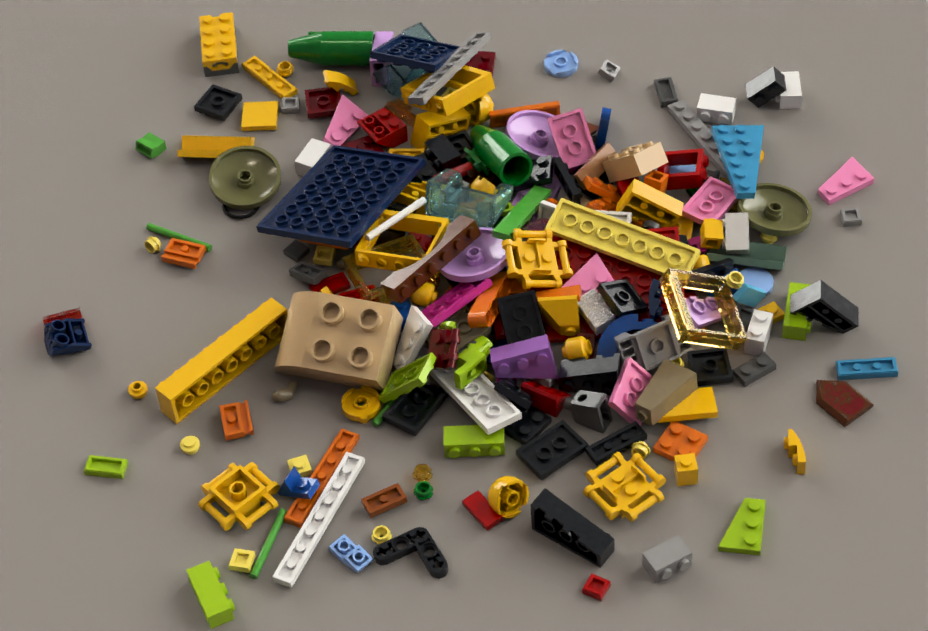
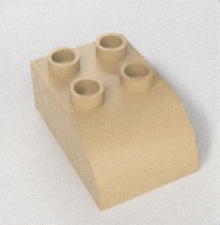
[274,291,404,392]

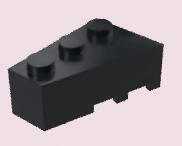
[790,280,859,334]

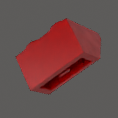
[357,106,408,148]

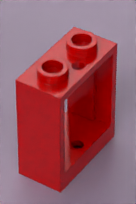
[657,149,709,190]

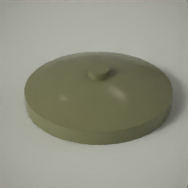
[209,146,282,209]
[737,183,812,237]

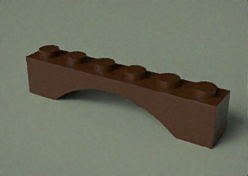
[380,215,481,304]

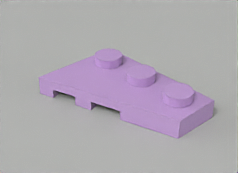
[672,295,735,330]

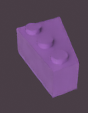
[490,334,558,379]

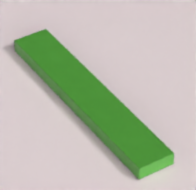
[492,185,552,240]

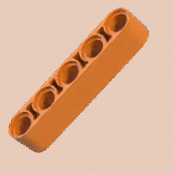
[468,271,515,329]

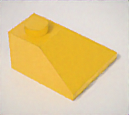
[538,295,580,336]

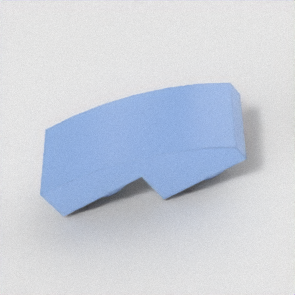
[329,534,373,573]

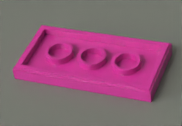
[421,278,493,328]

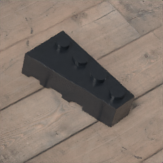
[530,488,615,568]

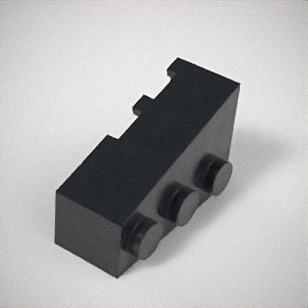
[558,353,620,396]

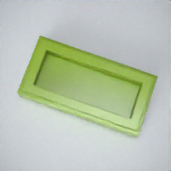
[84,455,128,479]

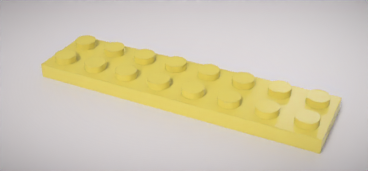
[545,198,701,284]

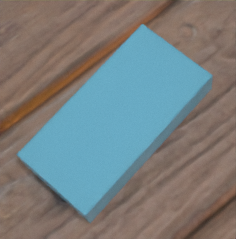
[732,283,767,307]

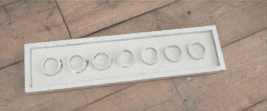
[415,342,522,435]

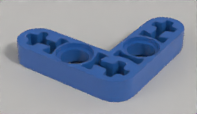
[595,107,612,149]

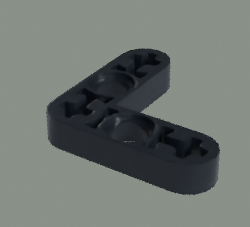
[373,527,448,579]

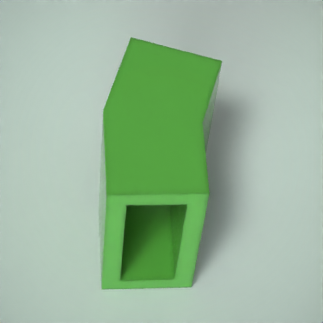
[135,132,167,159]

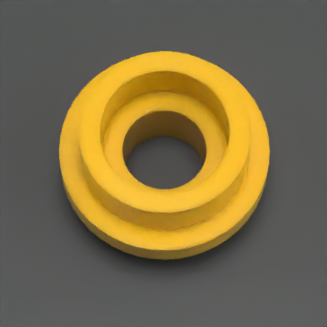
[276,61,294,77]
[128,381,148,399]

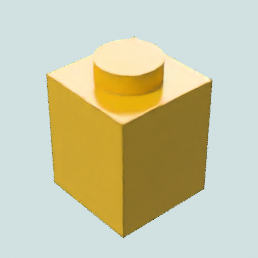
[700,218,724,249]
[674,453,698,487]

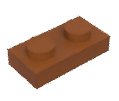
[361,483,407,518]

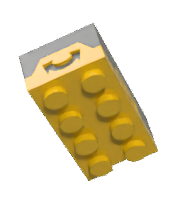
[199,12,239,77]

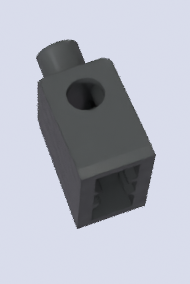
[564,390,613,434]

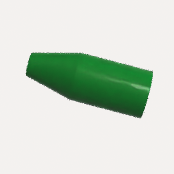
[288,31,376,66]
[463,125,533,186]

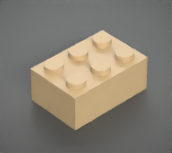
[602,141,668,183]

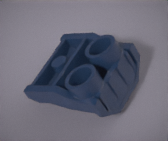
[44,318,92,356]

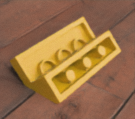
[177,135,255,158]

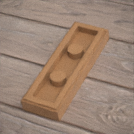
[573,142,616,190]

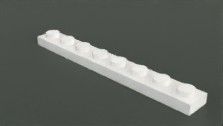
[272,452,365,588]

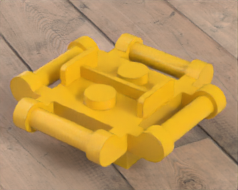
[501,228,573,289]
[583,451,666,522]
[198,462,280,531]

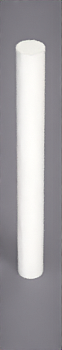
[365,196,427,241]

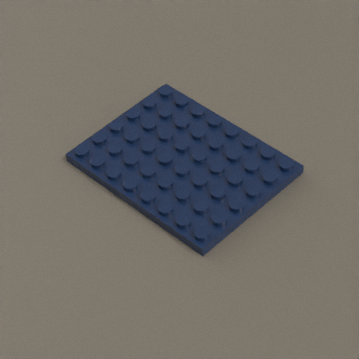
[256,145,426,248]

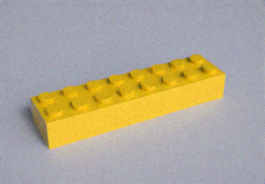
[155,297,288,424]

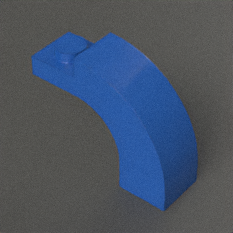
[597,314,658,358]

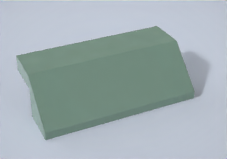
[707,241,788,270]

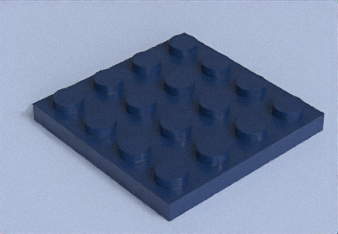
[370,34,460,73]

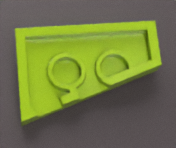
[718,498,766,556]

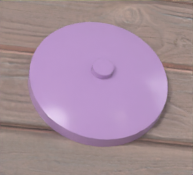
[505,110,559,160]
[440,227,507,282]

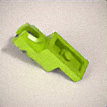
[454,335,493,390]

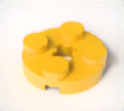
[341,386,381,424]

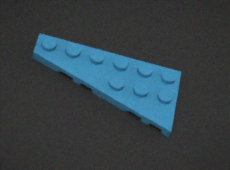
[711,125,764,199]

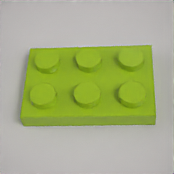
[379,352,437,403]

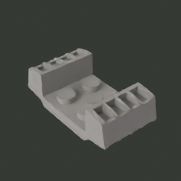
[614,312,694,371]

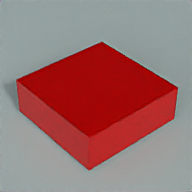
[582,574,611,601]

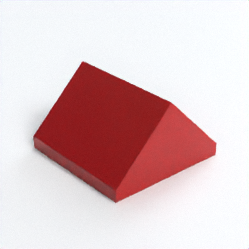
[521,381,571,418]

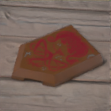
[816,380,874,427]

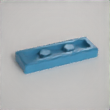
[835,357,898,380]

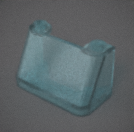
[425,168,513,228]

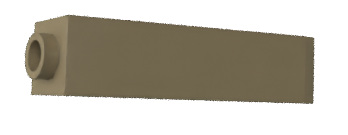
[635,359,698,426]

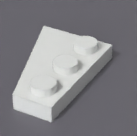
[393,305,433,370]

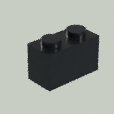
[746,66,786,108]
[424,134,462,172]

